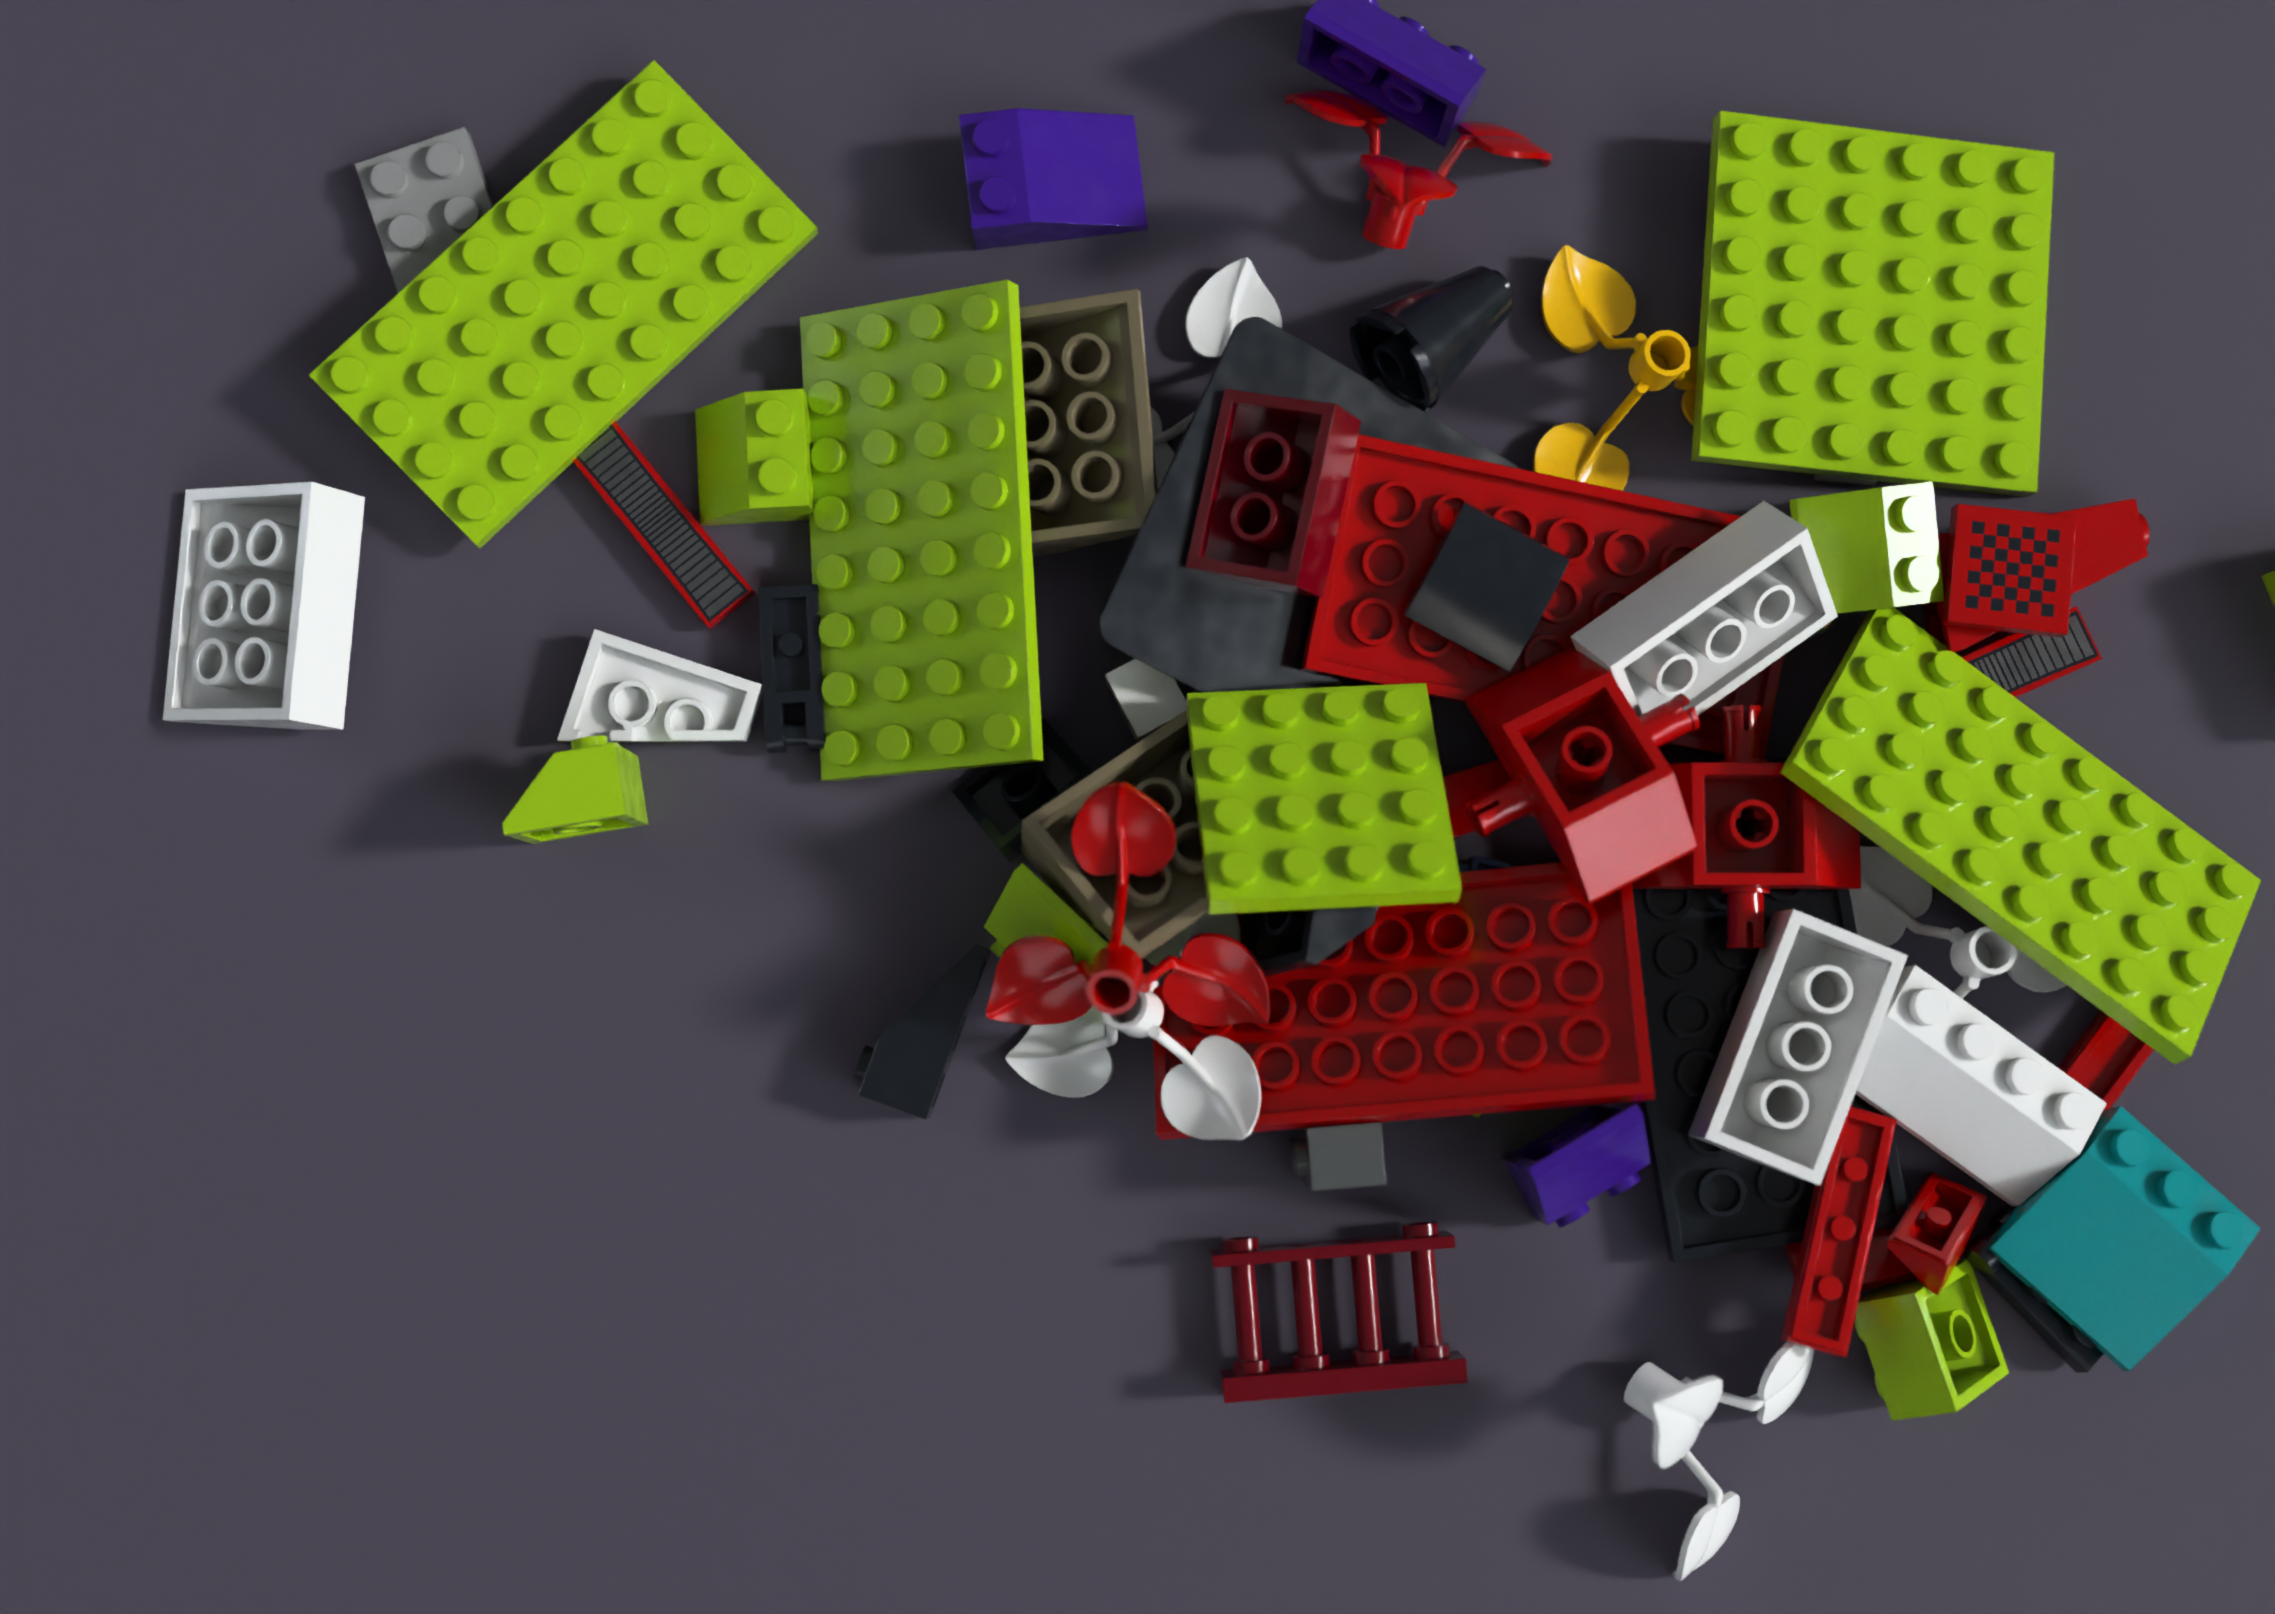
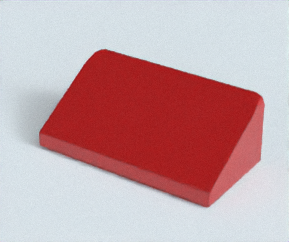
[1887,1172,1988,1295]

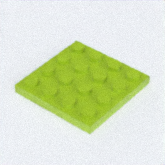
[1186,683,1462,914]

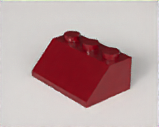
[1185,389,1361,598]

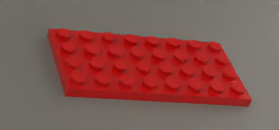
[1301,434,1784,759]
[1150,862,1655,1140]

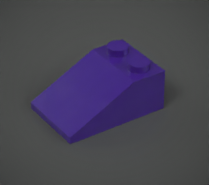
[959,108,1148,250]
[1501,1102,1651,1228]

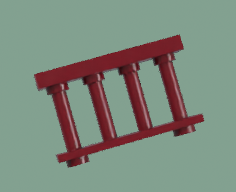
[1210,1222,1468,1403]

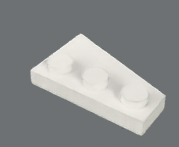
[557,629,763,742]

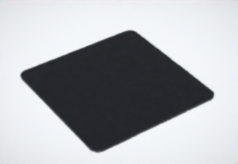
[1098,317,1521,705]

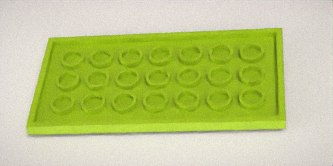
[309,60,818,549]
[800,279,1044,782]
[1780,607,2261,1065]

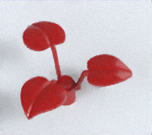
[1284,90,1553,249]
[986,782,1270,1026]

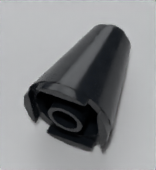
[1349,266,1512,412]

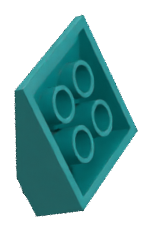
[1987,1106,2261,1371]

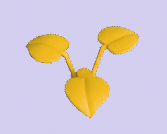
[1533,245,1698,491]

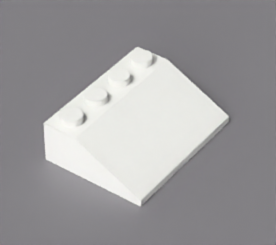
[163,482,365,730]

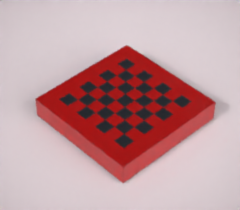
[1941,504,2077,637]

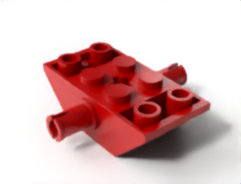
[1465,647,1700,905]
[1632,705,1861,949]

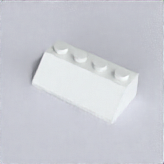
[1570,501,1838,716]
[1688,909,1908,1186]
[1855,965,2107,1206]

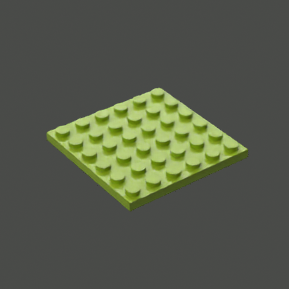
[1691,111,2055,497]

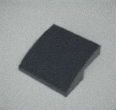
[1404,501,1570,672]

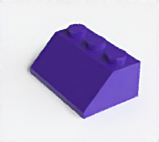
[1297,0,1487,148]

